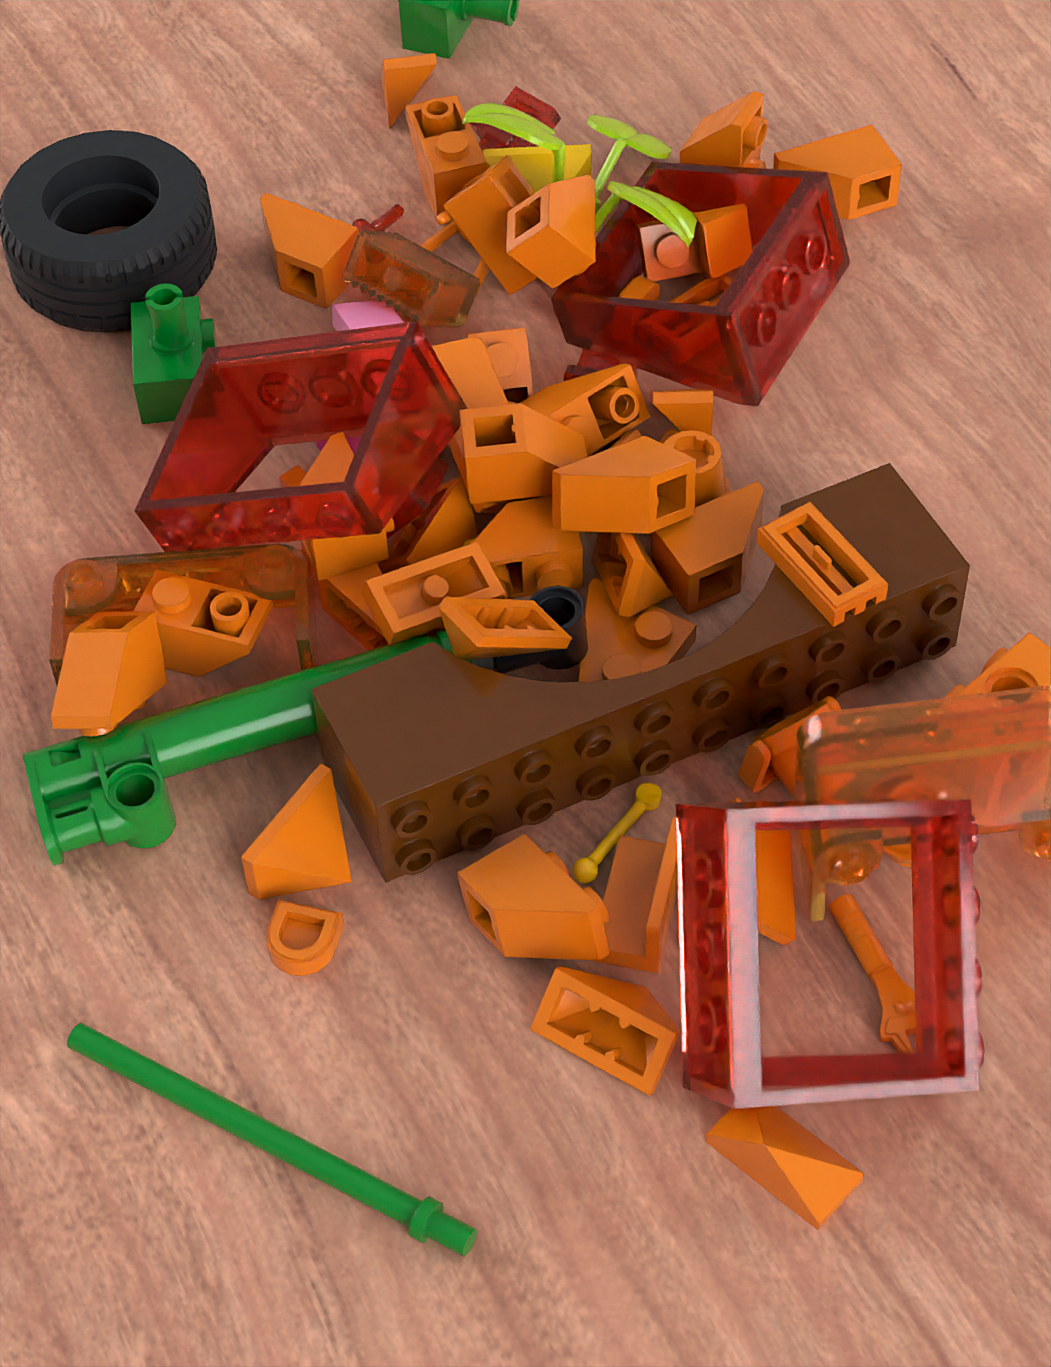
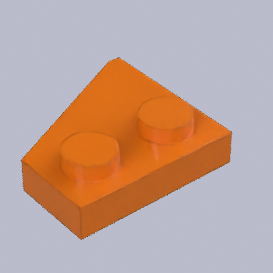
[578,578,697,682]

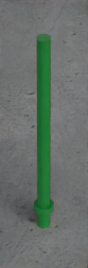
[67,1023,478,1256]

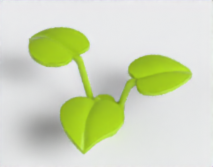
[462,103,697,247]

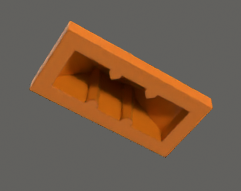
[380,53,437,129]
[650,389,713,436]
[378,476,478,574]
[592,532,674,617]
[439,597,572,661]
[241,763,352,900]
[530,966,681,1096]
[705,1087,864,1230]

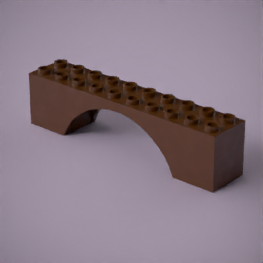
[311,463,970,883]

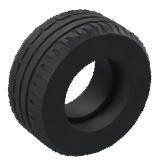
[0,130,217,333]

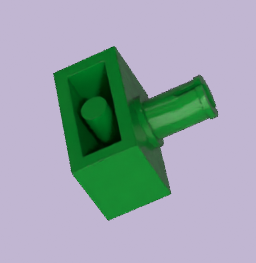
[398,0,519,59]
[131,284,220,424]

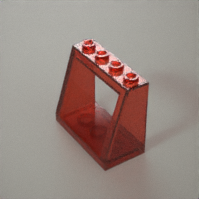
[551,162,851,407]
[134,321,467,552]
[676,797,985,1109]

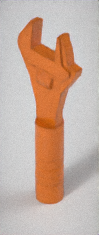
[829,894,950,1060]

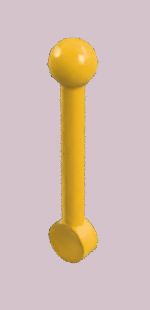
[572,783,662,883]

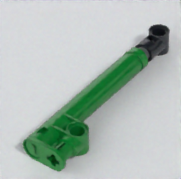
[23,586,588,866]

